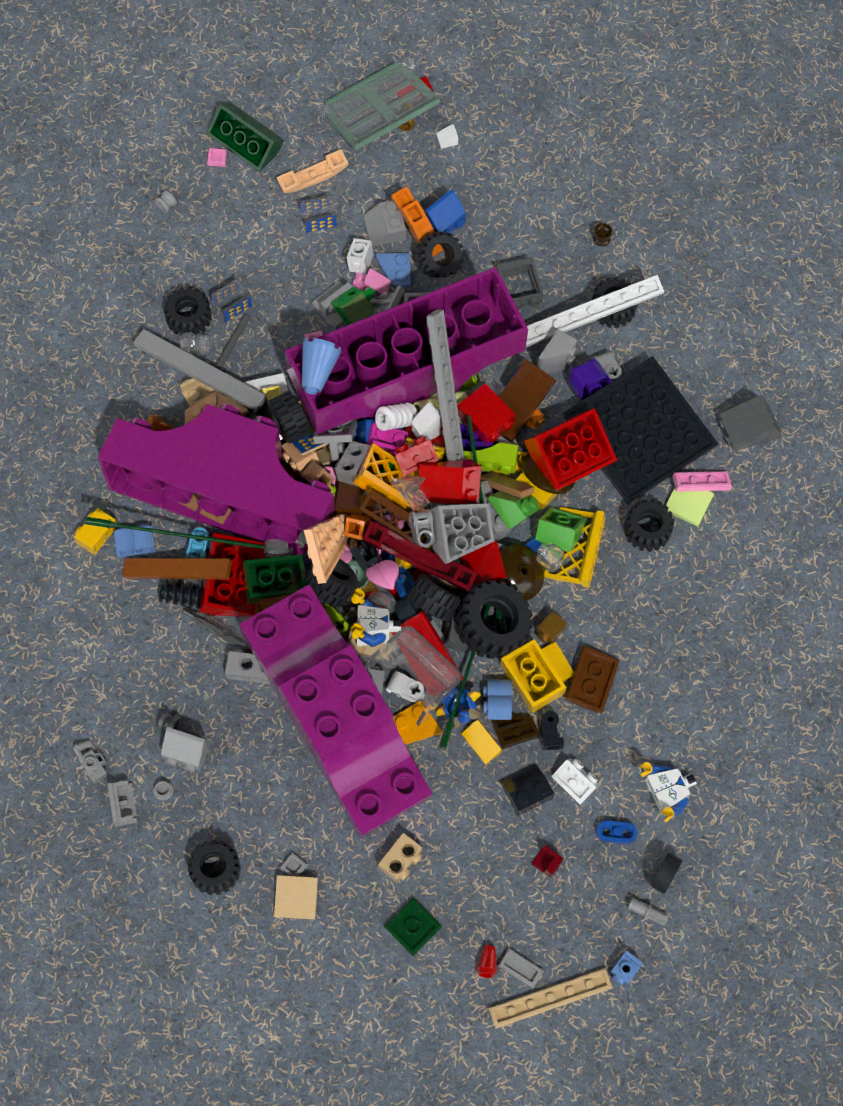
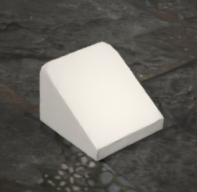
[436,124,458,148]

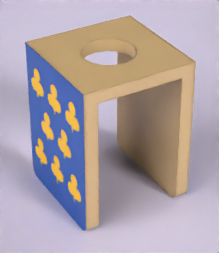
[292,432,337,467]

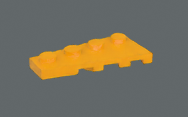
[393,700,443,745]

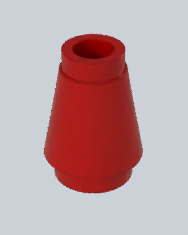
[477,945,497,978]

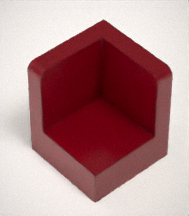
[532,845,564,878]

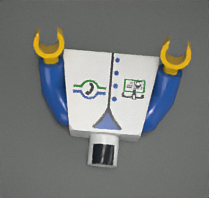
[351,588,401,647]
[638,762,697,822]

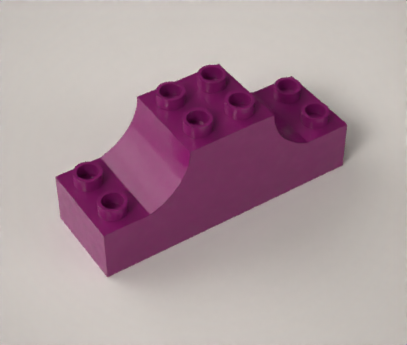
[285,267,528,434]
[98,404,335,561]
[239,585,433,839]

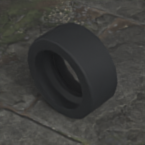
[650,853,682,894]

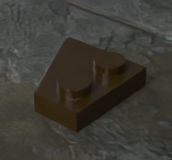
[490,715,539,749]

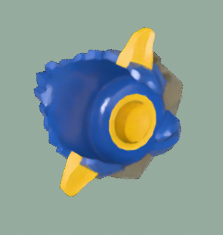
[436,687,482,729]

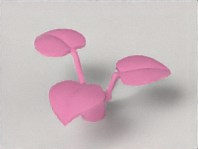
[340,514,404,590]

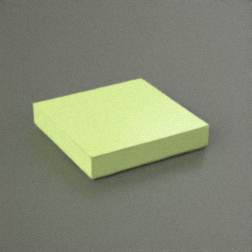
[666,488,714,527]

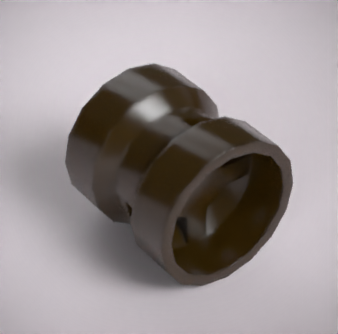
[593,223,612,247]

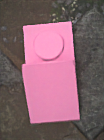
[352,268,392,296]

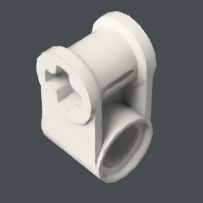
[386,671,425,703]

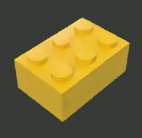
[500,639,566,714]

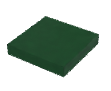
[384,898,442,956]

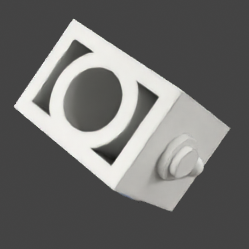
[347,238,374,274]

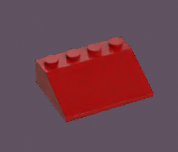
[524,408,617,491]
[199,533,270,617]

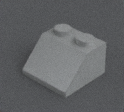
[363,200,406,246]
[537,329,578,373]
[161,727,209,772]

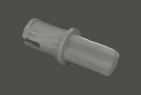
[628,897,669,925]

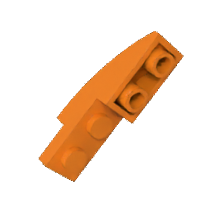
[391,186,443,257]

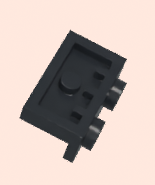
[350,538,379,569]

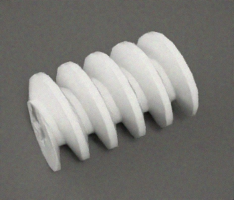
[375,402,418,431]

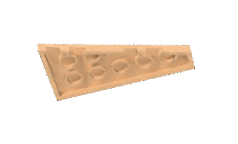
[304,513,353,584]

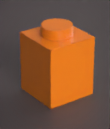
[344,513,372,540]

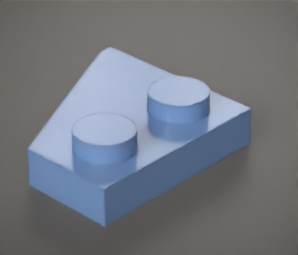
[376,253,411,288]

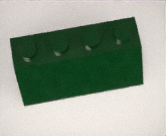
[206,102,284,172]

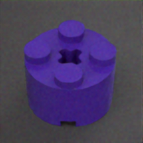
[568,358,612,401]

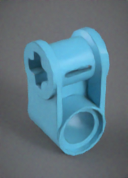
[185,527,209,558]

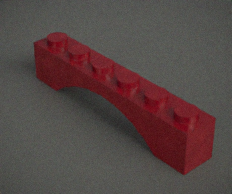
[363,521,477,592]

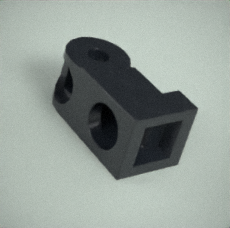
[541,711,564,751]

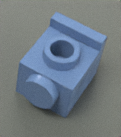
[610,950,643,986]

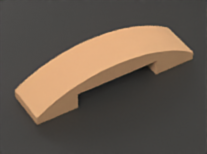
[277,149,349,193]

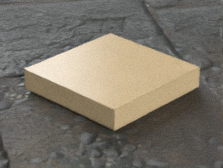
[274,875,318,919]

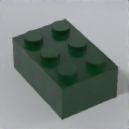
[242,554,307,605]

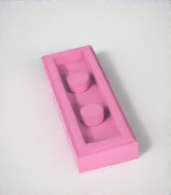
[672,471,732,492]

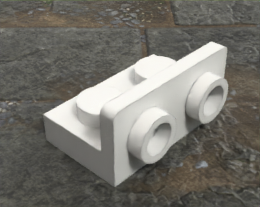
[551,758,600,805]

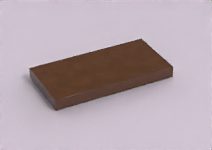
[499,359,556,442]
[335,448,381,513]

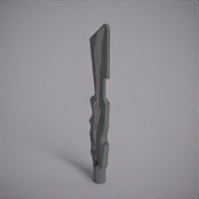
[182,607,253,654]

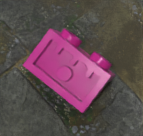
[367,423,408,456]

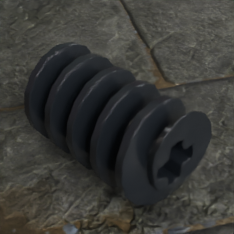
[159,579,201,609]

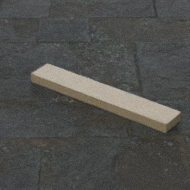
[488,968,613,1029]

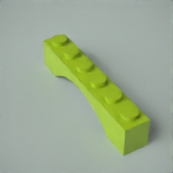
[406,430,518,474]

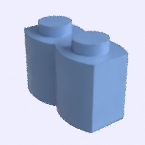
[114,524,156,557]
[483,679,512,720]

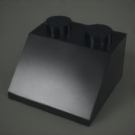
[499,764,554,816]

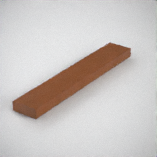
[122,558,232,579]

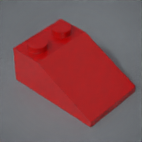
[417,459,481,504]

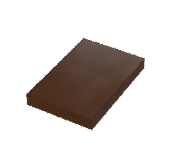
[565,645,620,714]

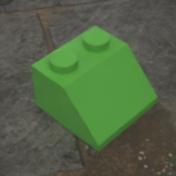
[488,491,541,530]
[535,507,587,551]

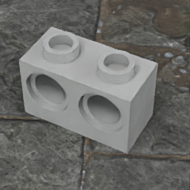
[335,441,374,487]

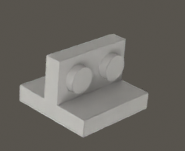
[312,281,353,329]
[313,419,357,461]

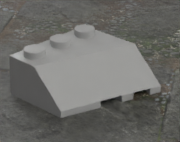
[431,503,494,564]

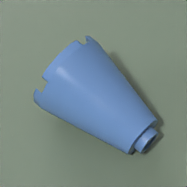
[302,338,342,395]

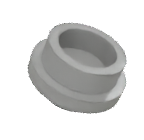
[153,781,174,801]

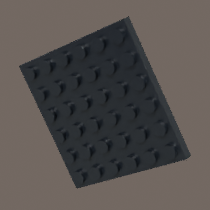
[562,356,719,505]

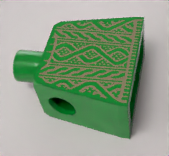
[331,286,376,326]

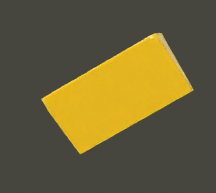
[461,720,502,765]

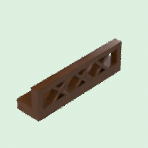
[358,489,426,548]

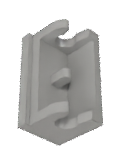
[108,781,138,827]

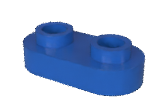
[596,821,637,844]

